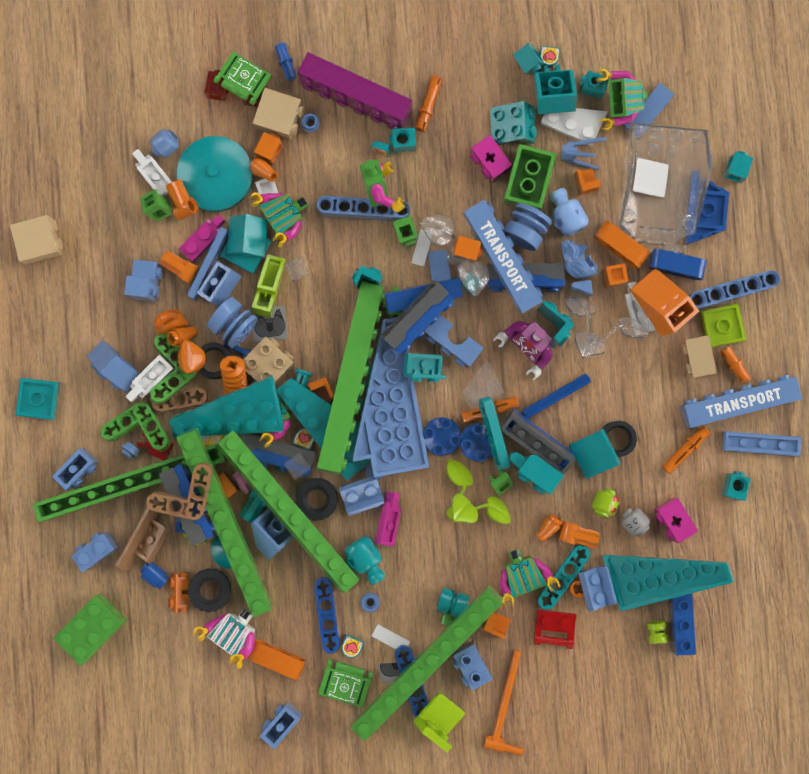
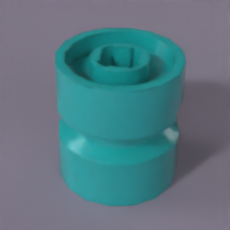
[436,587,469,617]

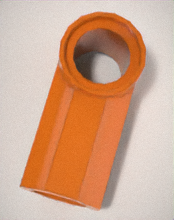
[165,179,198,220]
[159,251,200,285]
[558,521,600,549]

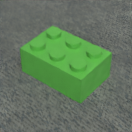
[503,144,556,211]
[53,593,128,666]

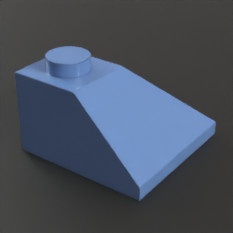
[251,508,294,560]

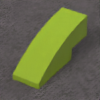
[252,254,286,318]

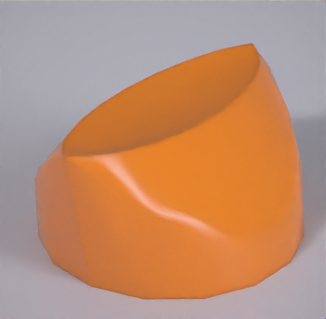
[154,309,189,335]
[178,339,206,373]

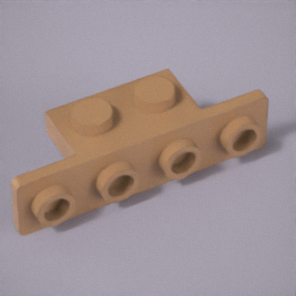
[115,499,170,571]

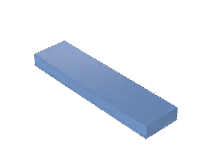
[187,227,228,301]
[722,431,802,456]

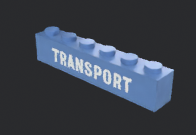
[463,200,543,314]
[680,375,803,428]

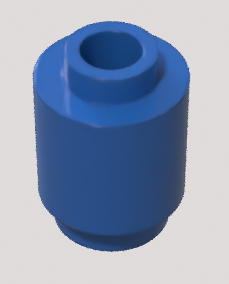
[140,562,169,590]

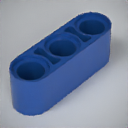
[649,249,707,280]

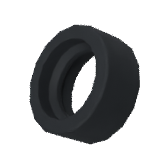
[199,342,232,379]
[601,420,637,457]

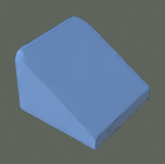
[569,280,593,297]

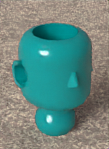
[344,536,385,585]

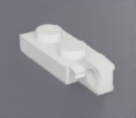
[132,149,172,197]
[625,282,655,336]
[125,355,174,402]

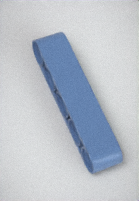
[317,196,410,221]
[689,270,780,309]

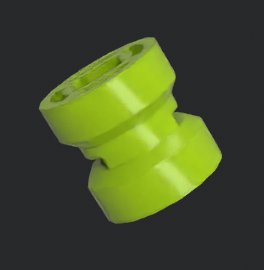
[647,621,669,644]

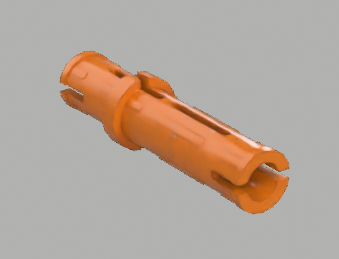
[414,75,443,132]
[461,396,519,424]
[661,425,711,475]

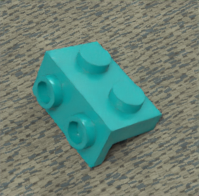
[352,265,383,289]
[403,353,446,382]

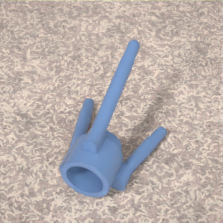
[561,137,607,170]

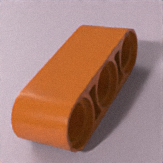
[594,221,650,269]
[247,639,306,680]

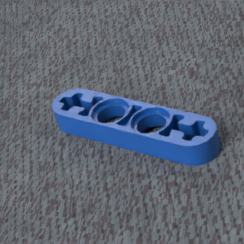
[314,577,340,654]
[395,645,429,717]

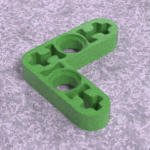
[150,334,197,405]
[101,402,171,452]

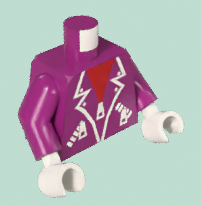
[493,321,553,380]

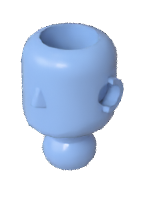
[550,188,588,236]

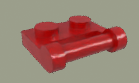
[534,609,576,649]

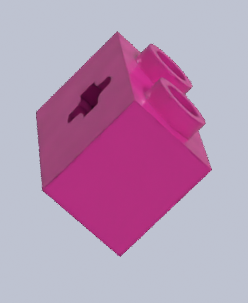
[470,135,512,183]
[654,497,698,543]

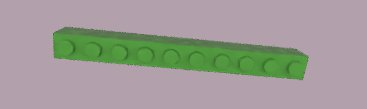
[317,281,385,475]
[176,427,273,618]
[215,431,360,593]
[33,443,228,523]
[351,585,503,741]

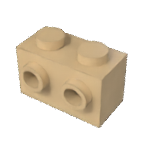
[682,335,717,378]

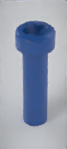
[224,342,251,358]

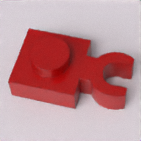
[137,433,174,461]

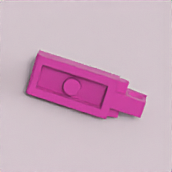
[179,214,226,263]
[375,491,401,546]

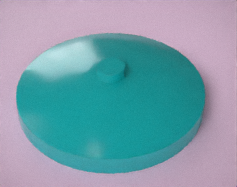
[177,136,253,212]

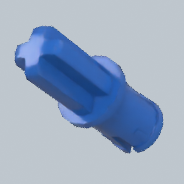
[274,43,297,81]

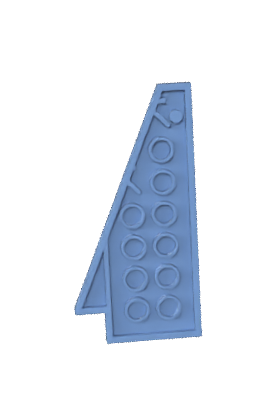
[351,317,429,478]

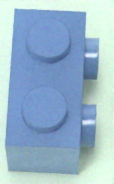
[197,261,242,307]
[52,448,99,490]
[71,532,120,572]
[451,642,492,691]
[259,701,302,749]

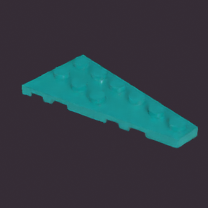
[169,375,284,438]
[276,378,370,481]
[602,554,734,612]

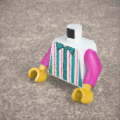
[193,608,255,669]

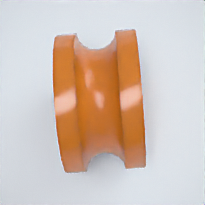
[569,579,584,598]

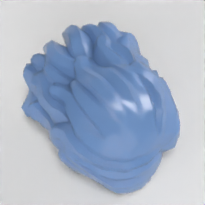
[561,240,598,279]

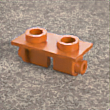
[168,572,189,613]

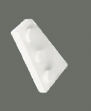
[540,108,608,147]

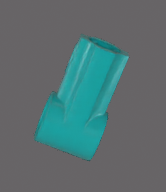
[239,489,267,523]

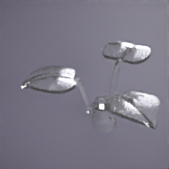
[419,214,489,296]
[565,296,649,359]

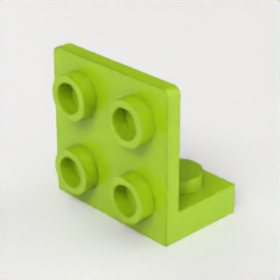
[413,692,465,753]

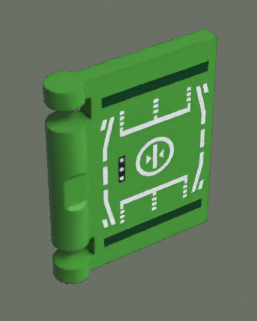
[214,52,272,105]
[318,659,373,708]

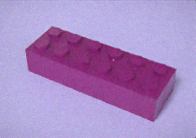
[298,52,412,129]

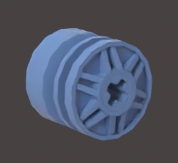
[502,203,552,252]
[206,297,258,349]

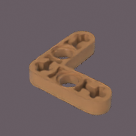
[146,357,208,412]
[146,462,213,520]

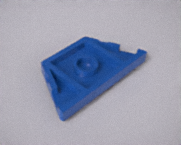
[685,171,729,245]

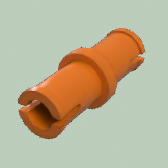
[719,346,751,384]

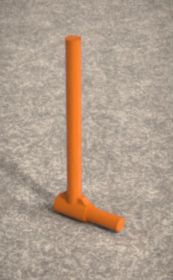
[483,649,524,756]

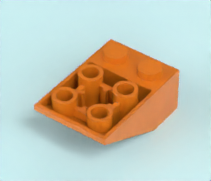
[629,268,699,337]

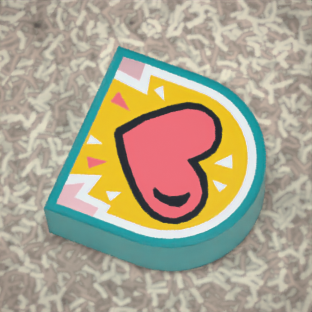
[540,46,560,67]
[370,141,391,157]
[293,428,315,450]
[342,634,364,658]

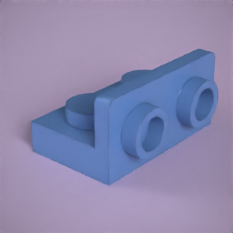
[339,476,385,516]
[578,566,617,611]

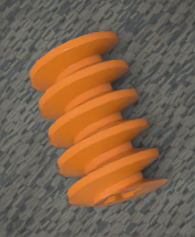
[220,356,248,395]

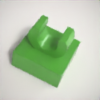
[489,470,514,496]

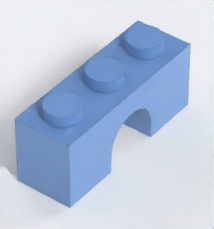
[424,314,484,368]

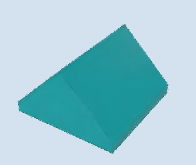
[226,214,268,258]

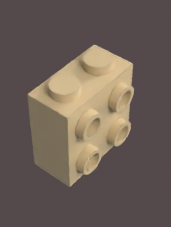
[253,88,304,140]
[10,215,63,265]
[243,336,295,385]

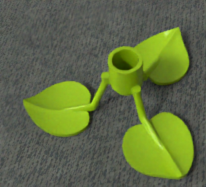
[446,459,511,524]

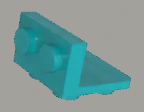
[490,101,537,145]
[537,301,574,348]

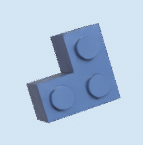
[124,260,162,303]
[87,340,140,393]

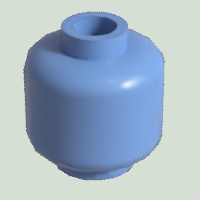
[150,129,179,158]

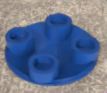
[423,417,461,456]
[460,423,492,462]

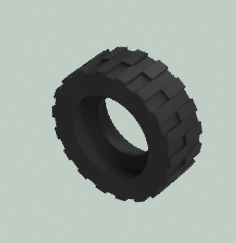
[295,478,338,521]
[188,568,232,613]

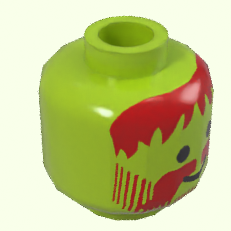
[591,488,620,519]

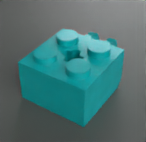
[534,64,577,114]
[509,452,564,495]

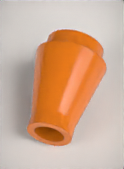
[250,158,278,182]
[167,326,198,347]
[536,513,563,542]

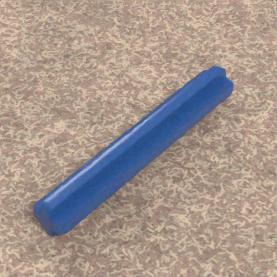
[522,374,591,419]

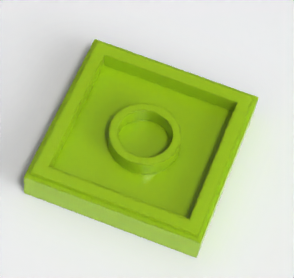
[700,303,747,348]

